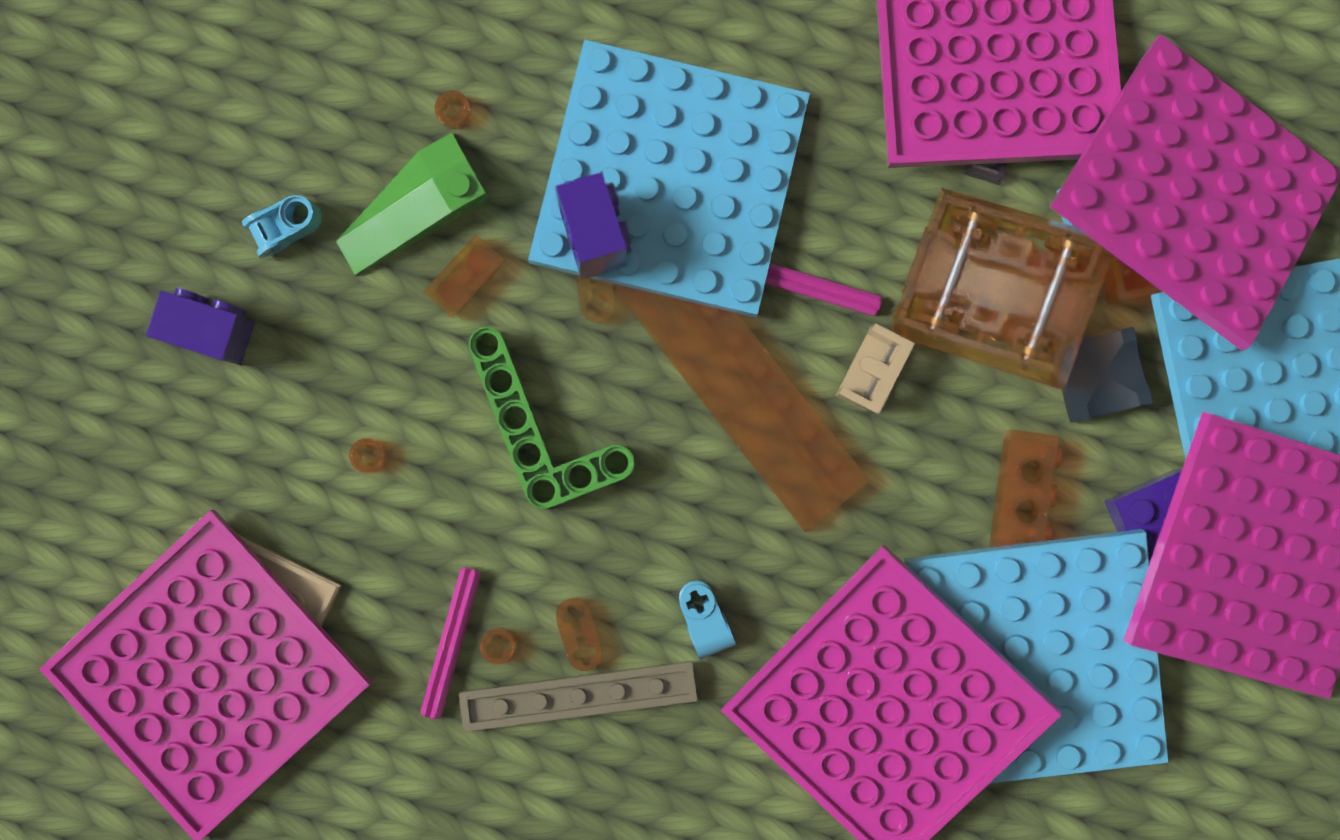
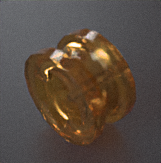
[435,91,471,129]
[349,438,387,473]
[480,628,517,664]

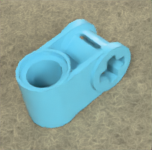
[242,195,322,258]
[679,580,736,659]

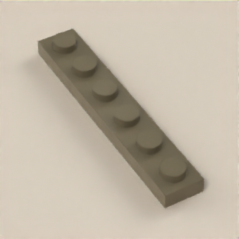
[459,661,697,732]

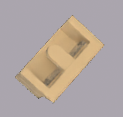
[835,323,915,414]

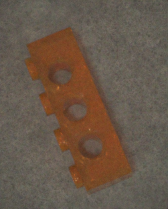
[989,429,1062,548]

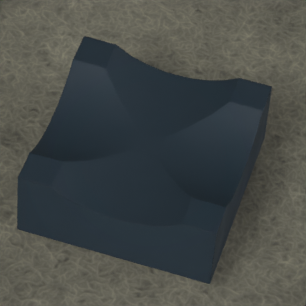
[1051,327,1153,423]

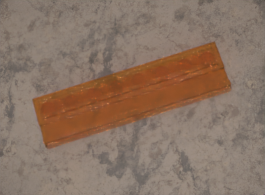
[613,284,870,532]

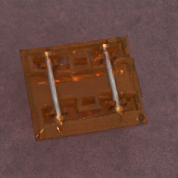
[889,188,1114,391]

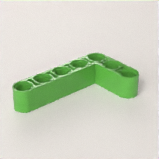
[469,327,635,509]

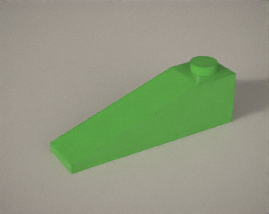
[336,133,490,276]

